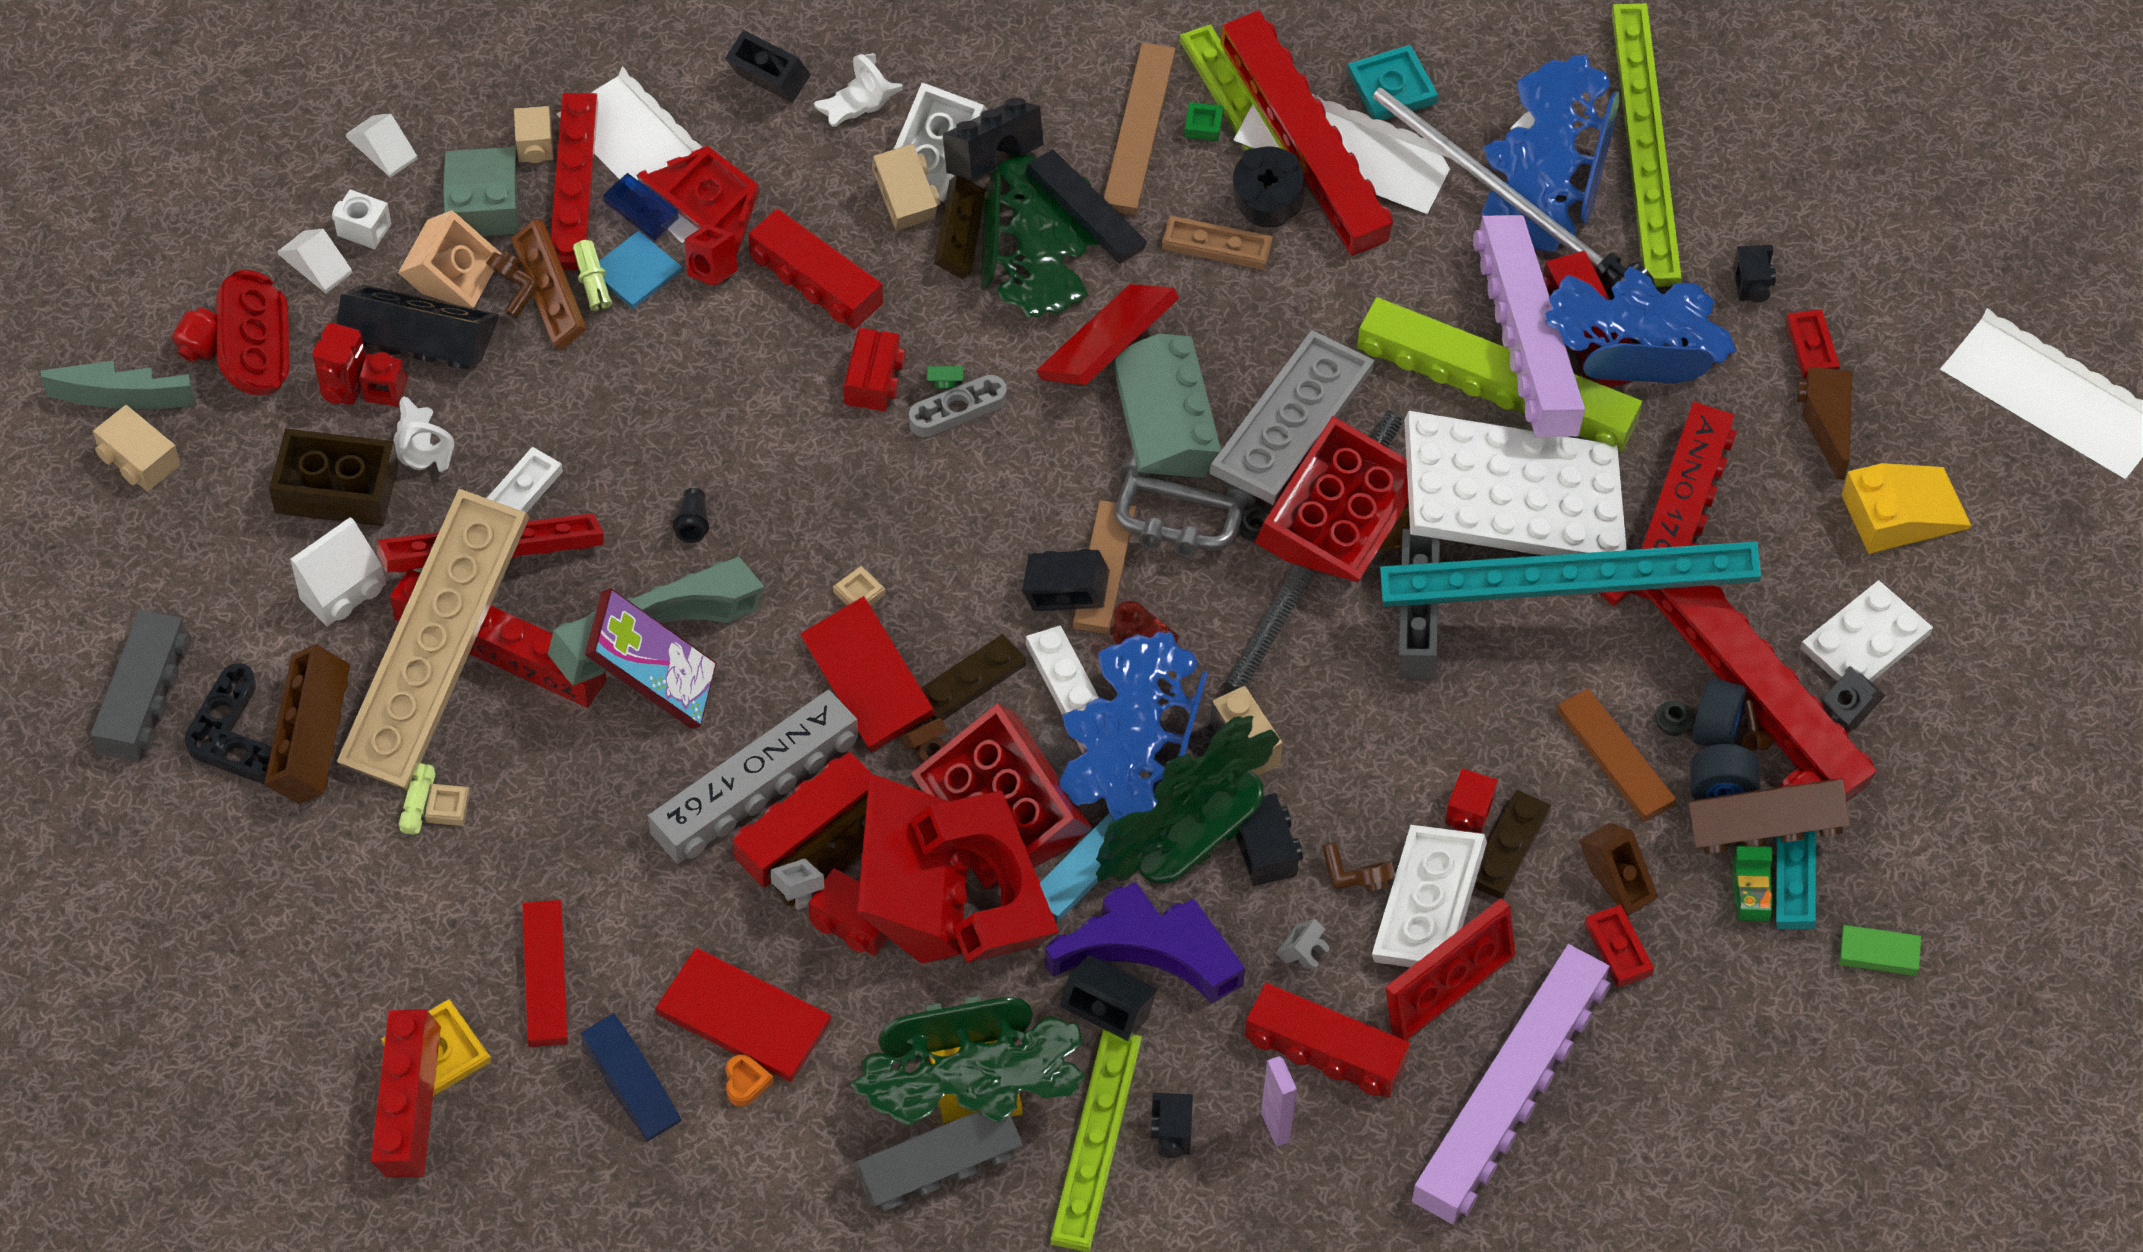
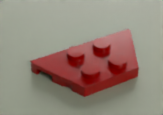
[636,146,760,254]

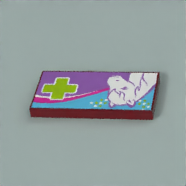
[585,588,717,729]

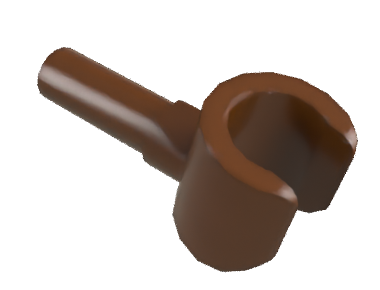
[1741,699,1772,751]

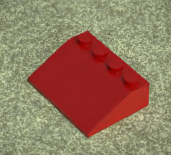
[1254,415,1409,582]
[911,703,1092,890]
[857,775,969,964]

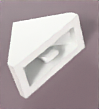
[346,114,418,178]
[278,229,352,294]

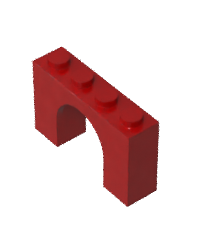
[910,790,1059,963]

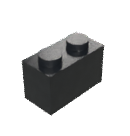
[725,30,811,103]
[1022,549,1110,611]
[1235,793,1303,886]
[1059,955,1157,1041]

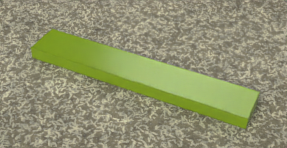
[1179,24,1285,188]
[1051,1029,1142,1252]

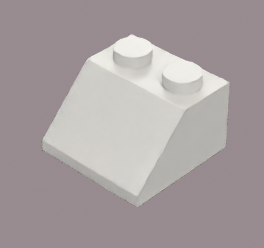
[290,517,386,627]

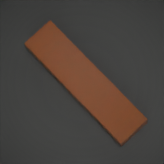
[511,218,587,350]
[1556,688,1676,823]

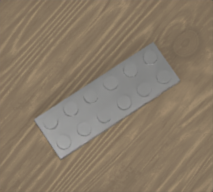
[1209,330,1375,505]

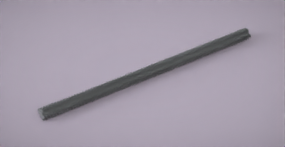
[1225,410,1403,692]

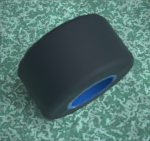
[1692,678,1746,747]
[1690,744,1760,800]

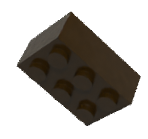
[269,428,399,526]

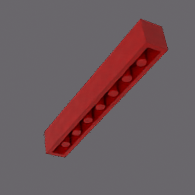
[1220,10,1393,256]
[1643,585,1877,801]

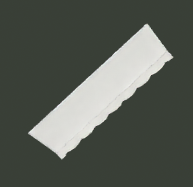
[557,66,703,243]
[1234,94,1450,214]
[1940,308,2143,479]

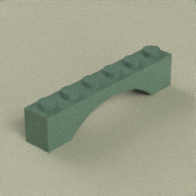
[548,556,764,686]

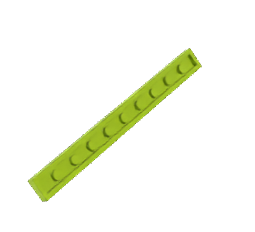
[1612,3,1682,287]

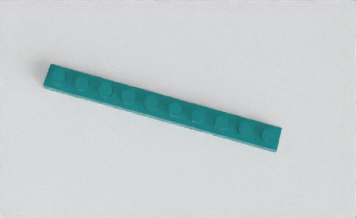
[1380,541,1761,607]

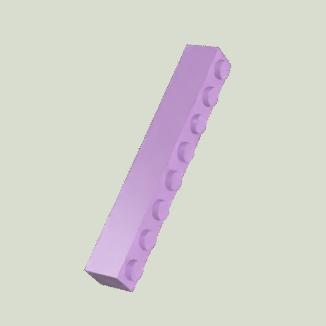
[1473,215,1585,437]
[1412,944,1611,1225]

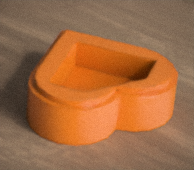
[726,1055,774,1107]

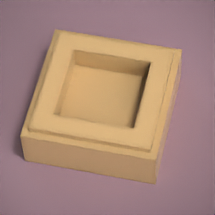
[833,566,886,606]
[425,784,470,826]

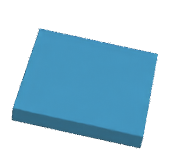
[599,231,683,309]

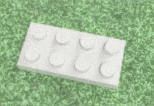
[1372,825,1487,967]

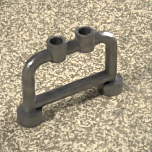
[1114,455,1256,557]

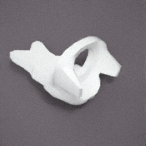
[814,53,903,127]
[393,397,454,472]

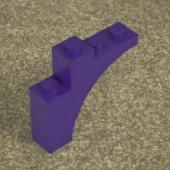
[1045,882,1245,1004]

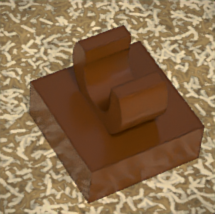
[899,718,947,763]

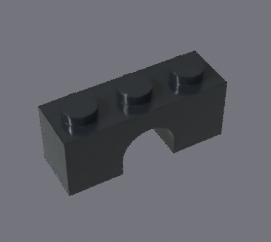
[943,98,1044,180]

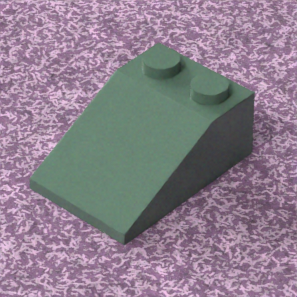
[443,147,519,236]

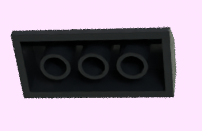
[336,284,499,369]

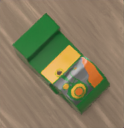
[1732,846,1772,922]

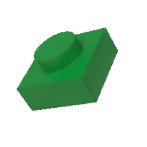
[1184,102,1223,142]
[927,366,963,389]

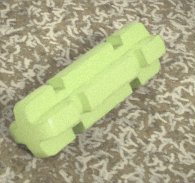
[399,763,436,835]

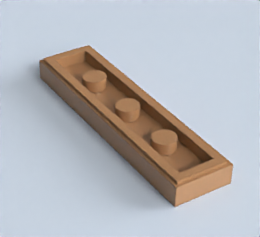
[1073,500,1136,635]

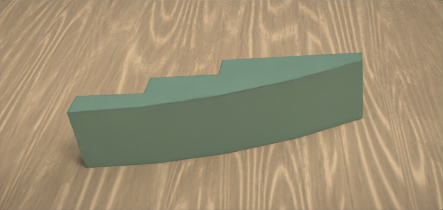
[41,361,195,409]

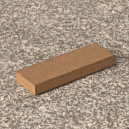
[1162,215,1273,270]

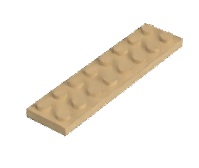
[337,489,530,791]

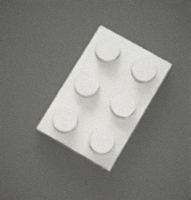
[1800,580,1933,694]

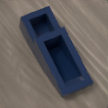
[580,1013,681,1142]

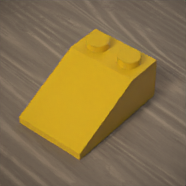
[1841,463,1971,554]

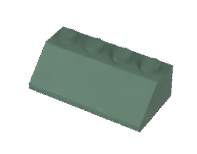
[1112,333,1221,478]

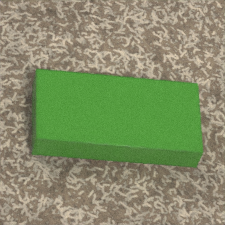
[1839,925,1921,976]

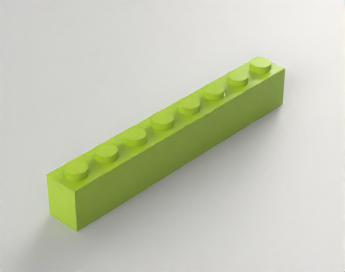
[1357,297,1642,453]

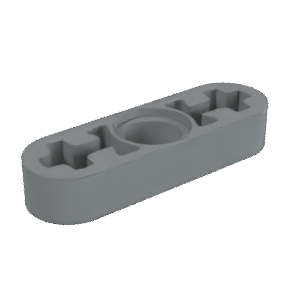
[909,375,1007,437]

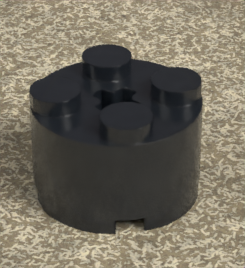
[1233,146,1304,228]

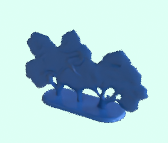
[1481,54,1619,253]
[1545,266,1736,383]
[1059,632,1208,821]

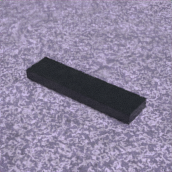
[1026,149,1147,264]

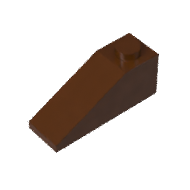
[1797,367,1852,480]

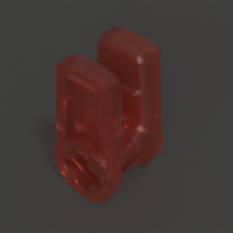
[1112,601,1179,644]

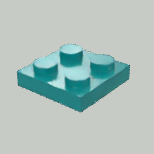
[1347,45,1438,120]

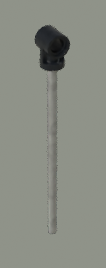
[1373,88,1655,300]

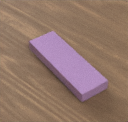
[1261,1056,1297,1147]

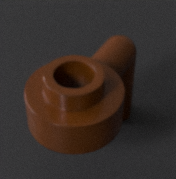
[486,250,538,318]
[1322,842,1396,891]

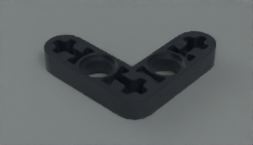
[185,663,272,785]

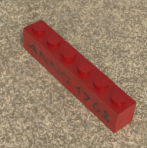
[1630,401,1737,599]
[390,570,607,708]

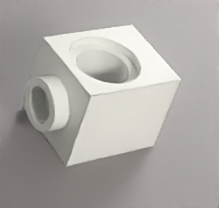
[332,190,391,249]

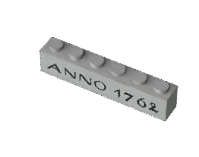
[648,689,858,864]

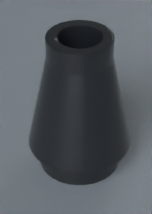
[672,488,709,543]

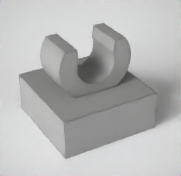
[771,858,824,910]
[1275,919,1329,969]

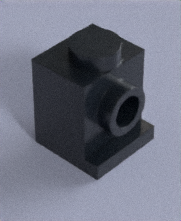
[1733,245,1776,302]
[1821,666,1886,729]
[1151,1093,1193,1158]

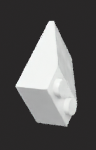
[894,83,988,203]

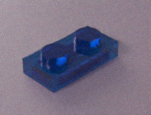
[603,172,679,241]

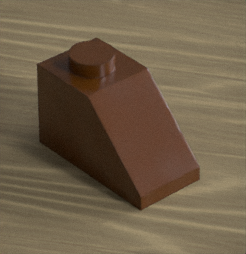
[1578,823,1659,916]

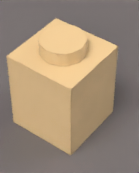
[514,106,554,163]

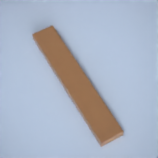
[1104,42,1176,216]

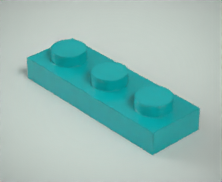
[1776,830,1816,929]

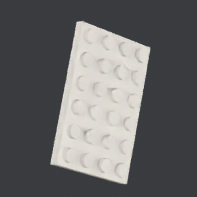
[1404,411,1627,556]

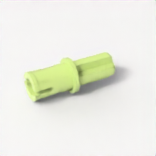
[573,240,612,311]

